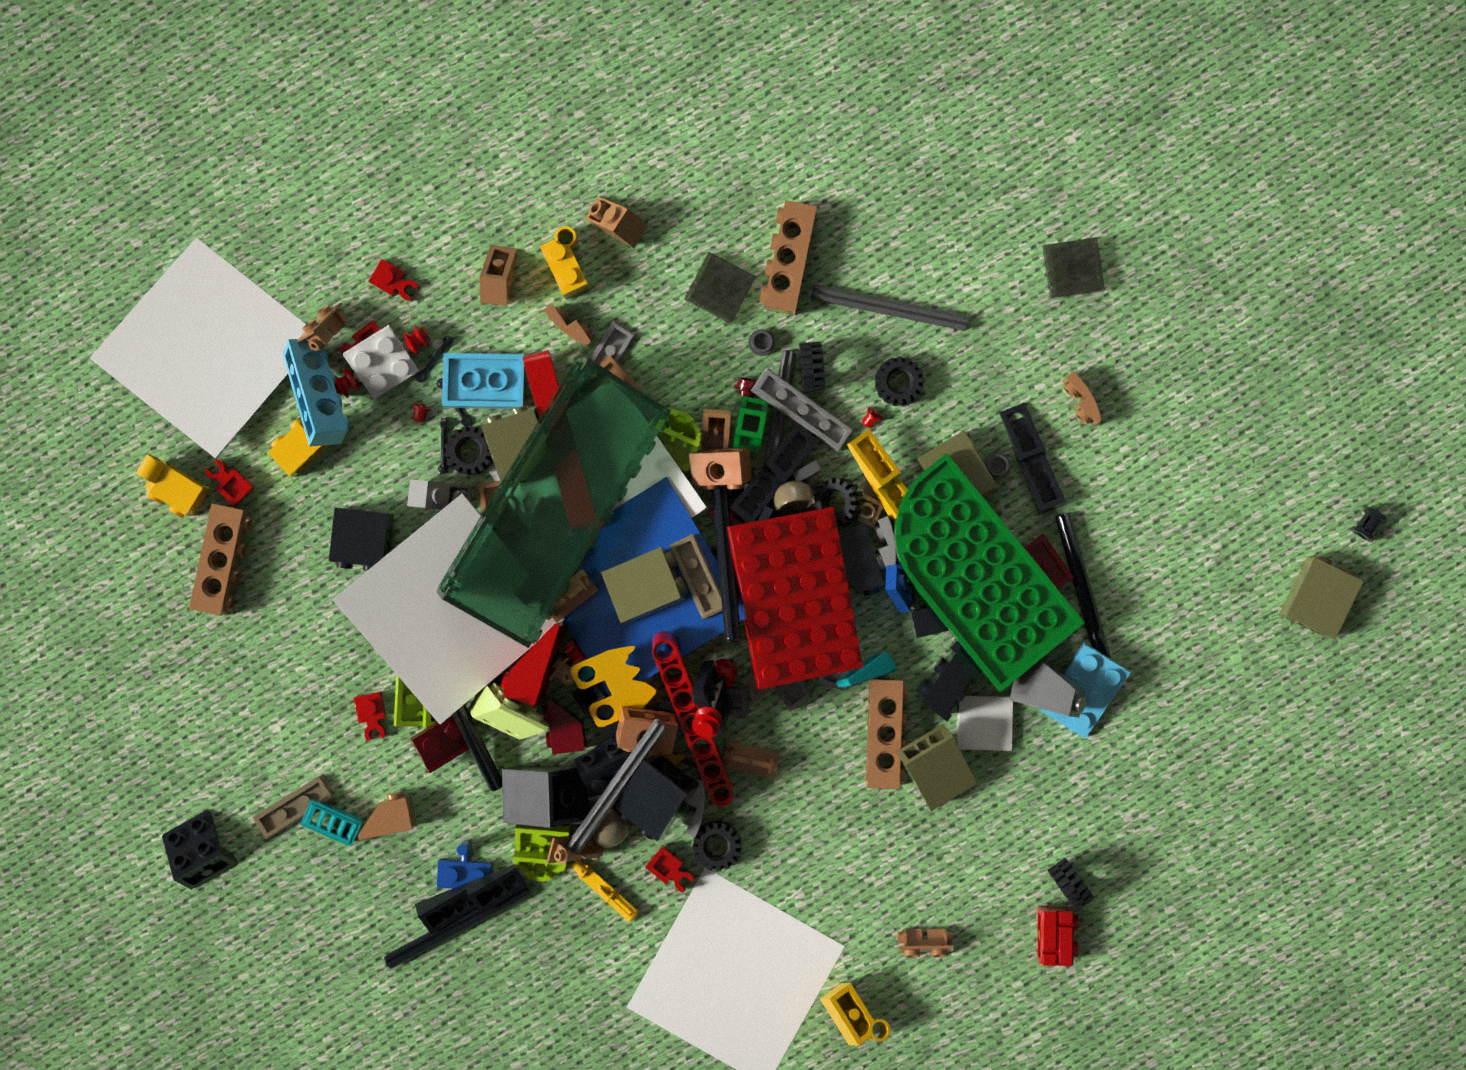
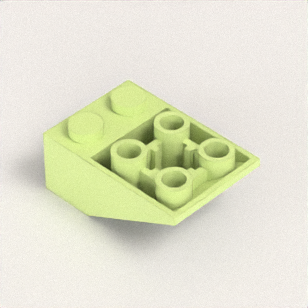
[468,682,548,740]

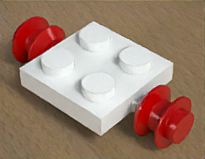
[334,325,431,399]

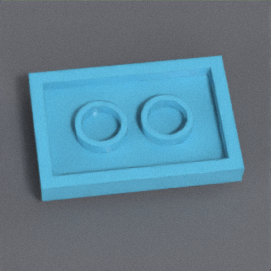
[442,353,525,409]
[1039,642,1131,739]

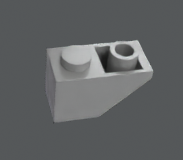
[407,479,473,510]

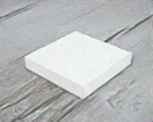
[957,695,1013,751]

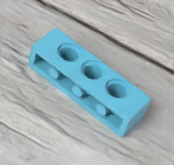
[283,339,349,447]

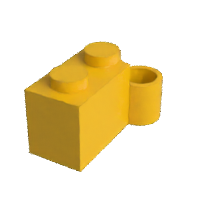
[540,226,590,300]
[267,417,329,477]
[136,454,210,518]
[820,983,890,1046]

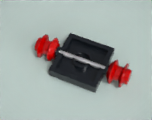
[691,659,738,738]

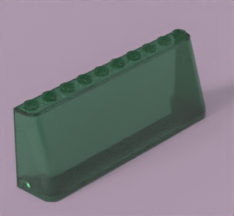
[437,357,671,648]

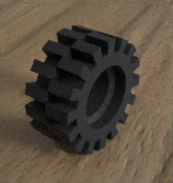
[799,341,825,392]
[875,356,924,406]
[445,426,493,475]
[811,478,864,526]
[693,820,741,872]
[1047,858,1095,911]

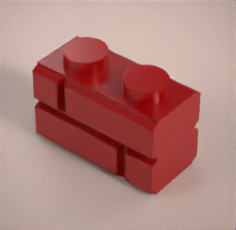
[1037,906,1079,966]

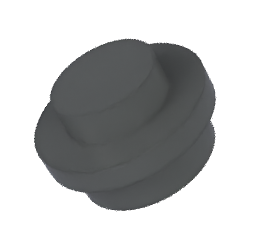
[748,329,775,356]
[984,452,1011,479]

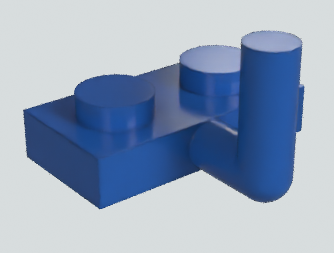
[885,558,915,613]
[437,840,493,889]

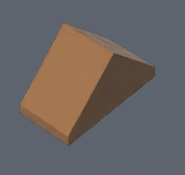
[701,409,731,450]

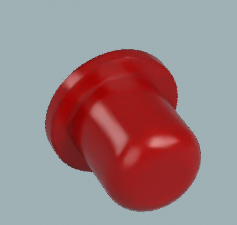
[412,403,431,423]
[862,407,883,428]

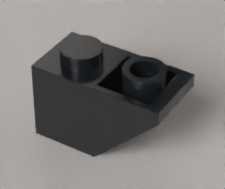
[571,677,619,739]

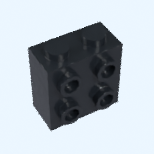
[329,507,394,571]

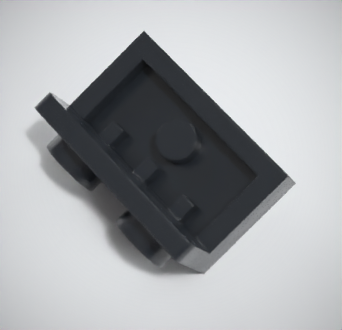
[574,740,631,798]

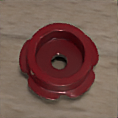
[734,377,757,397]

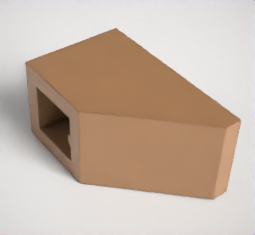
[585,197,648,248]

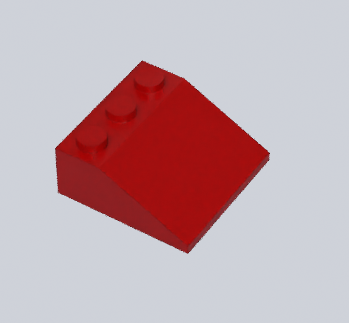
[501,621,567,706]

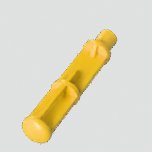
[571,860,639,922]

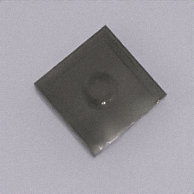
[1042,237,1105,299]
[684,252,756,325]

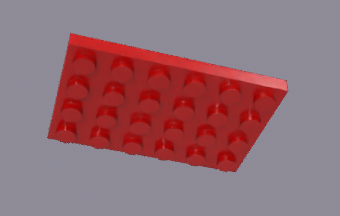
[727,507,863,689]

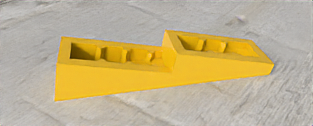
[847,429,907,526]

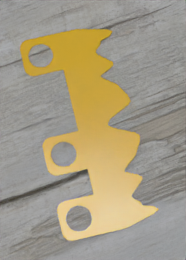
[570,646,687,765]

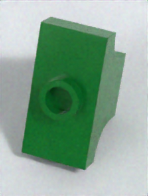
[733,396,769,454]

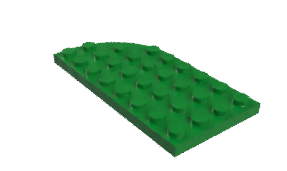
[894,453,1085,692]

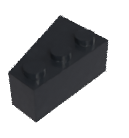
[916,639,982,722]

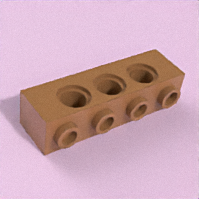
[759,200,817,316]
[189,504,253,616]
[865,678,908,789]

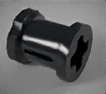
[1351,507,1388,542]

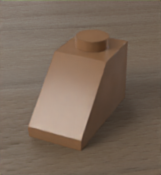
[480,245,517,306]
[358,791,417,840]

